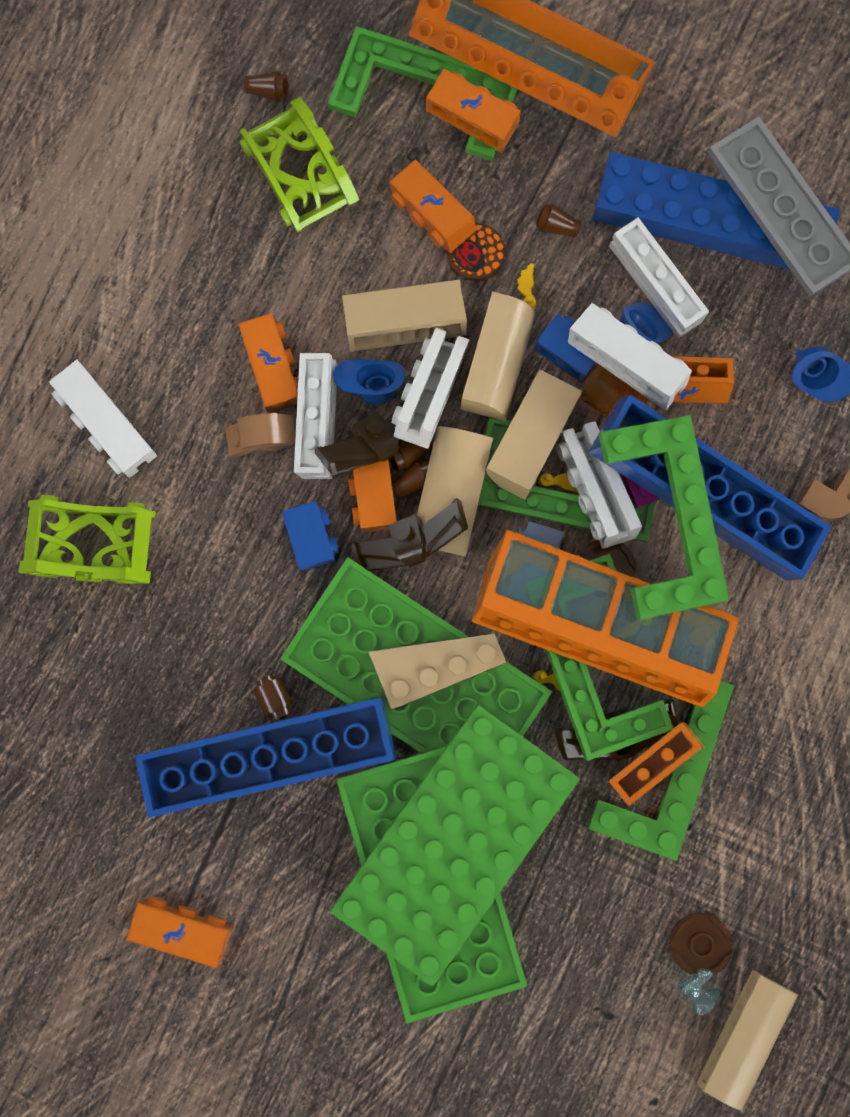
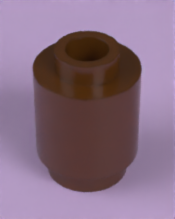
[253,674,294,722]

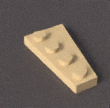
[369,634,506,709]

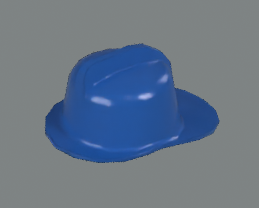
[618,302,671,343]
[792,346,850,402]
[333,359,406,405]

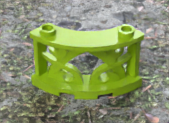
[239,97,360,233]
[18,495,156,584]

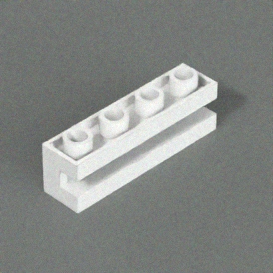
[609,218,709,339]
[568,303,692,410]
[391,328,469,449]
[294,353,338,479]
[49,360,157,478]
[556,421,642,549]

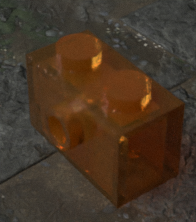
[579,365,650,418]

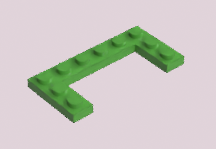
[328,26,518,162]
[598,415,729,620]
[478,417,656,543]
[522,554,674,761]
[587,681,734,861]

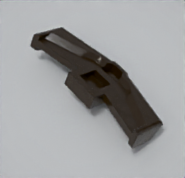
[315,403,407,476]
[351,498,468,571]
[555,698,679,761]

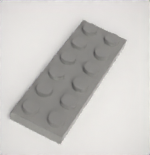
[707,116,850,297]

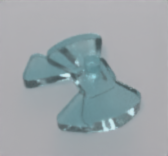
[678,969,721,1015]

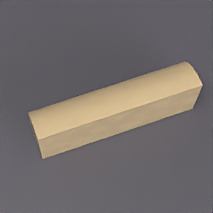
[342,280,467,352]
[460,291,535,422]
[486,370,582,500]
[417,426,493,557]
[697,969,798,1110]

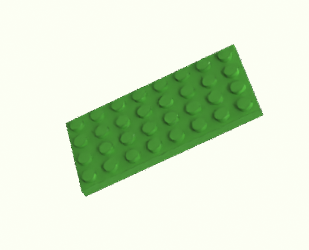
[280,557,552,753]
[330,704,580,987]
[336,745,527,1023]

